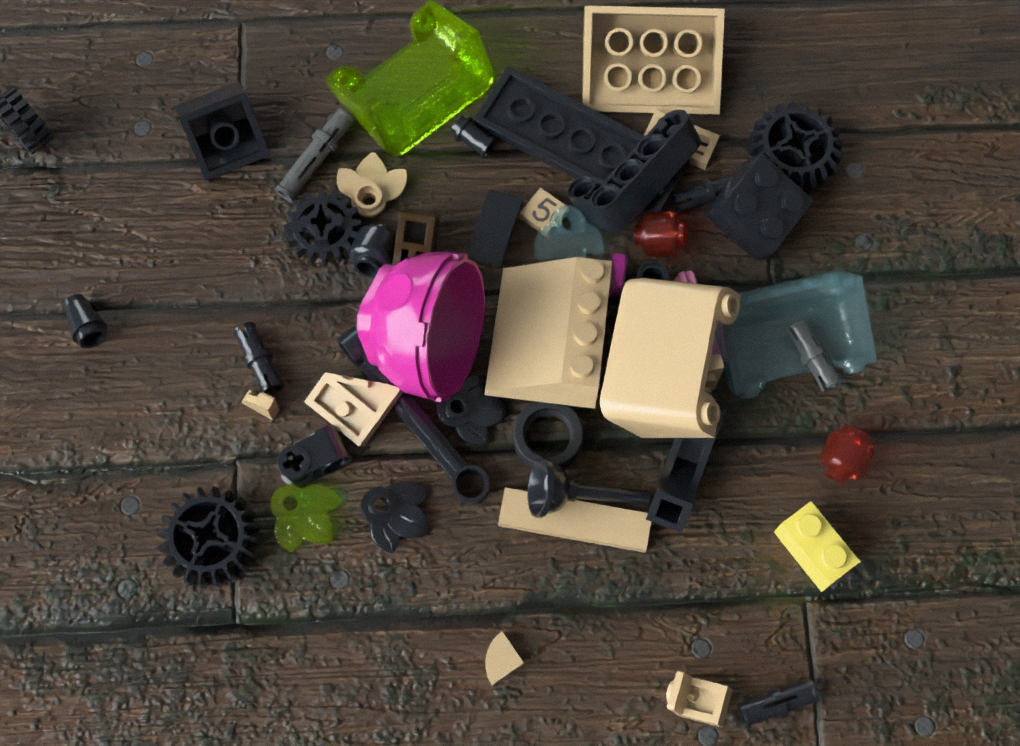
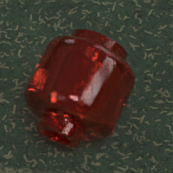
[634,211,688,258]
[819,426,875,484]

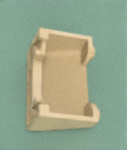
[600,278,741,438]

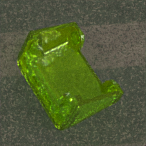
[324,0,494,156]

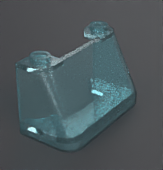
[715,271,877,398]

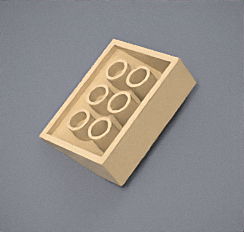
[582,6,725,114]
[485,257,612,409]

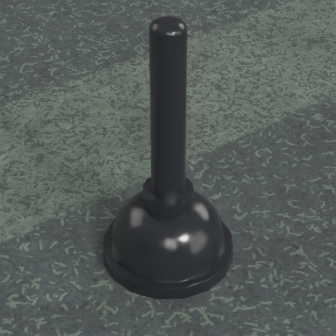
[527,457,651,518]

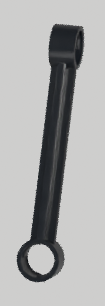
[336,326,490,506]

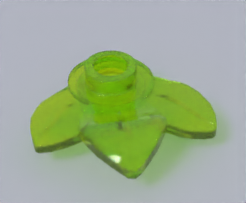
[270,484,341,552]

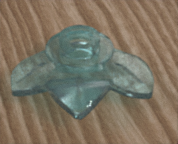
[534,205,603,260]

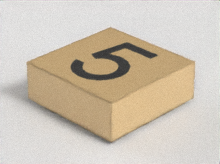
[519,188,568,238]

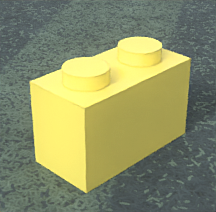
[774,501,860,592]

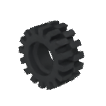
[0,87,54,155]

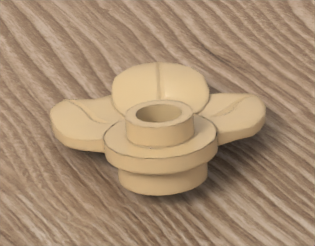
[337,152,407,217]

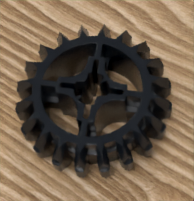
[747,101,843,193]
[157,486,261,589]

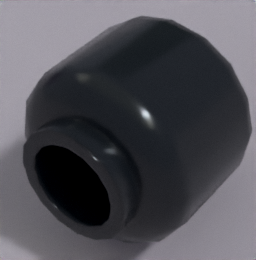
[349,224,396,278]

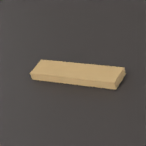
[498,487,651,553]

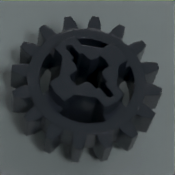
[284,189,362,266]

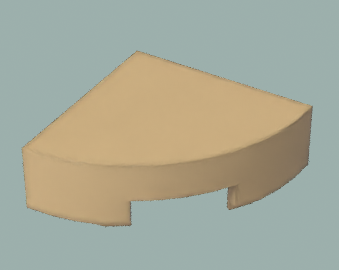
[242,389,280,420]
[485,631,524,686]

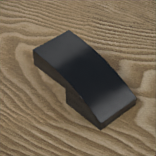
[467,190,524,267]

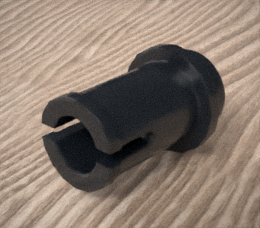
[451,116,497,157]

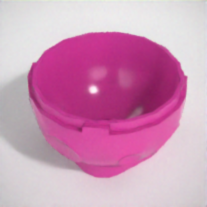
[357,252,485,402]

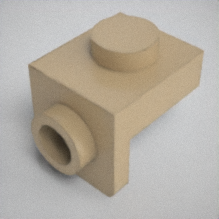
[666,671,732,727]

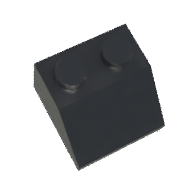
[174,82,270,181]

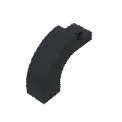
[646,400,728,533]

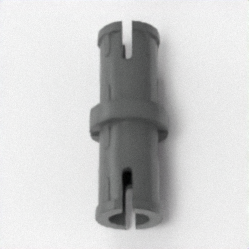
[786,319,843,393]

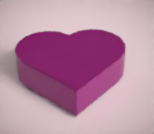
[608,253,628,298]

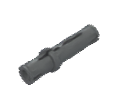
[274,108,355,202]

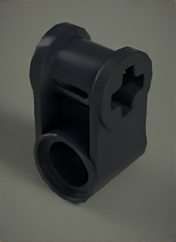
[277,425,352,488]

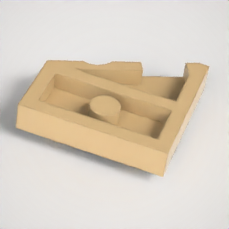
[304,372,403,447]

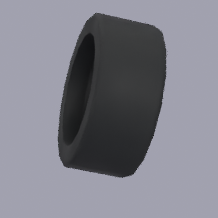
[513,401,584,469]

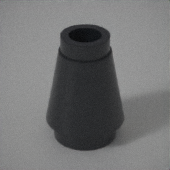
[64,294,107,349]

